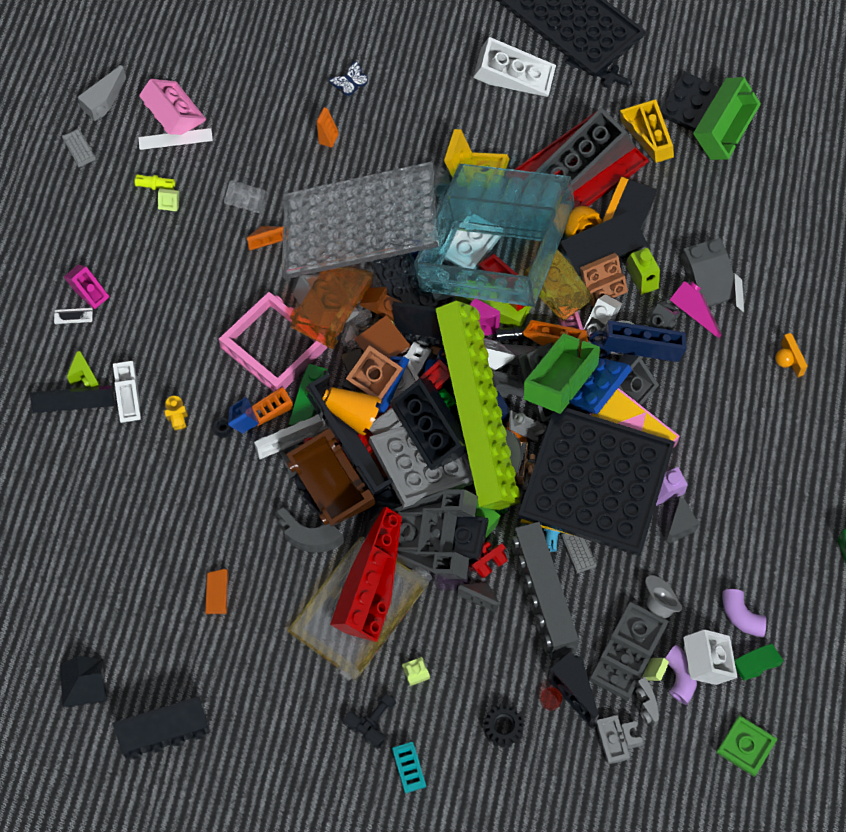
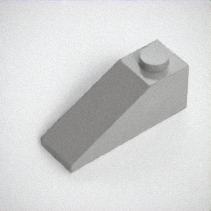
[78,65,126,121]

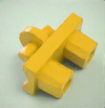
[165,396,188,430]

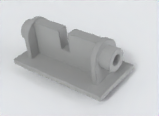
[509,411,547,442]

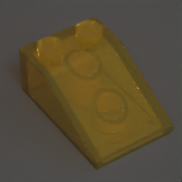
[524,248,593,321]

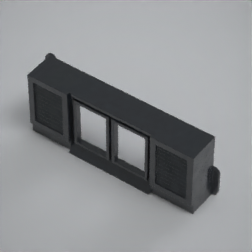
[305,370,393,497]

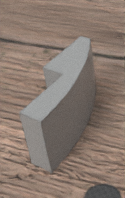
[636,677,659,728]

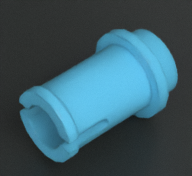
[544,528,561,552]

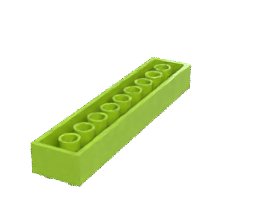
[436,301,520,510]

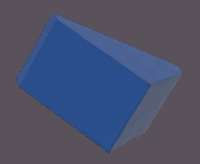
[228,397,259,434]

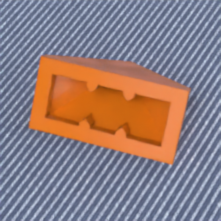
[247,226,286,251]

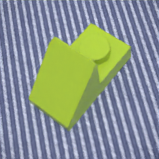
[67,351,99,388]

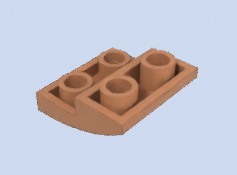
[580,253,628,307]

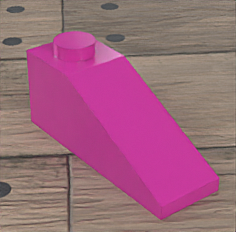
[670,281,722,338]

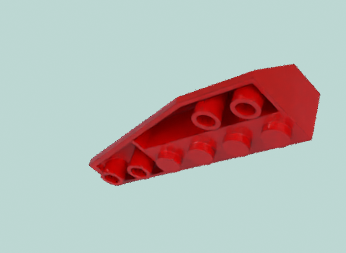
[330,507,402,642]

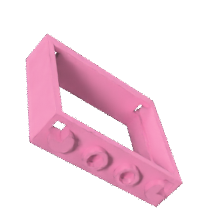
[219,292,328,392]

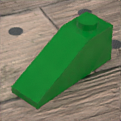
[289,364,329,426]

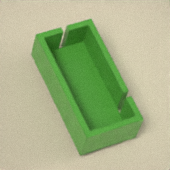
[693,77,761,160]
[524,333,600,414]

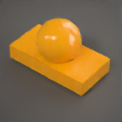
[775,333,808,377]

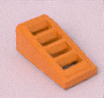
[316,107,339,147]
[252,387,293,427]

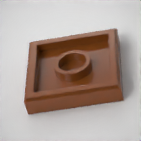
[354,315,411,359]

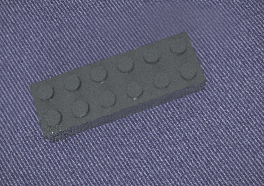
[511,522,579,660]

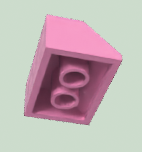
[139,79,206,135]

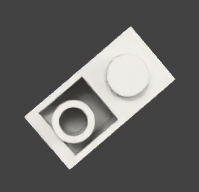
[583,294,622,341]

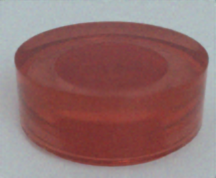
[540,687,562,711]

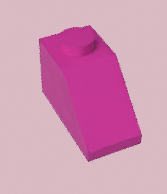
[64,265,109,309]

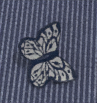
[329,61,368,96]

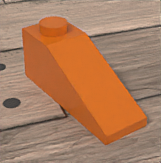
[523,320,588,358]

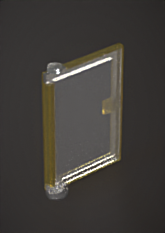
[287,536,432,681]

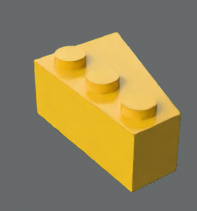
[620,99,674,163]

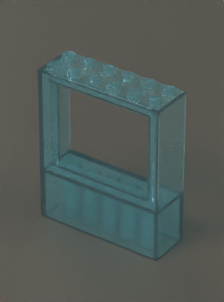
[414,163,575,307]

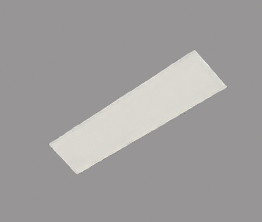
[138,128,213,150]

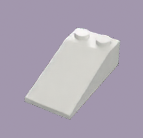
[473,37,556,97]

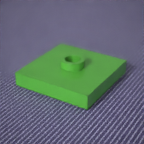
[716,715,777,777]

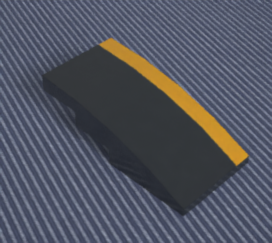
[602,177,658,258]

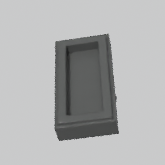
[492,370,524,399]

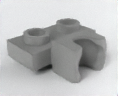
[596,715,643,764]

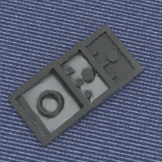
[589,602,669,701]

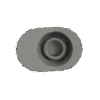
[645,575,682,619]

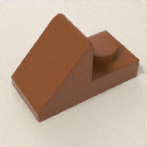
[360,287,403,322]

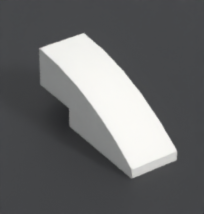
[113,361,141,423]

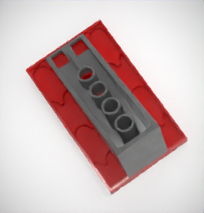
[506,107,649,228]

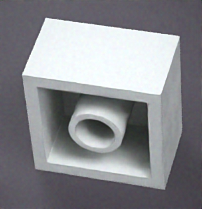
[683,630,737,685]

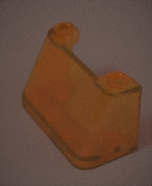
[290,262,374,349]

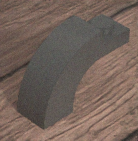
[277,507,344,553]

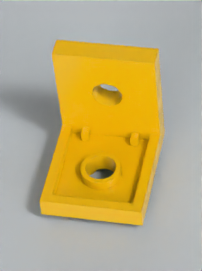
[444,129,509,190]

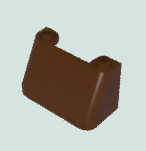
[286,428,375,527]

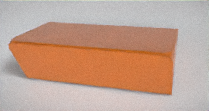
[205,569,229,614]

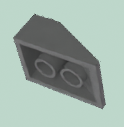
[681,238,736,307]

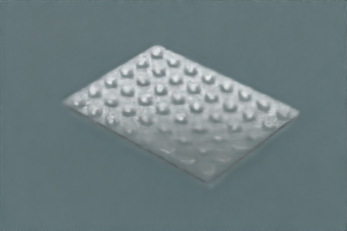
[282,161,439,279]

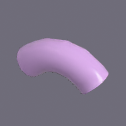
[722,589,766,637]
[665,645,697,705]

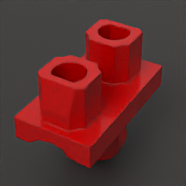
[468,541,508,578]

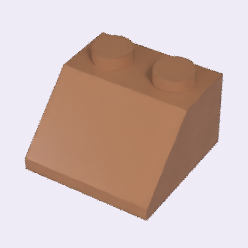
[346,345,403,400]

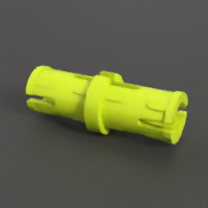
[135,174,175,190]

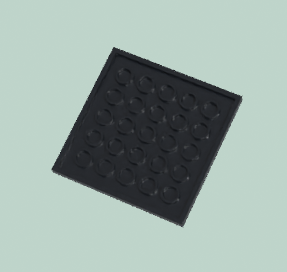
[518,408,675,556]

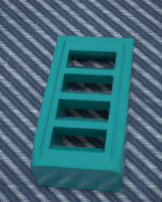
[392,742,426,794]

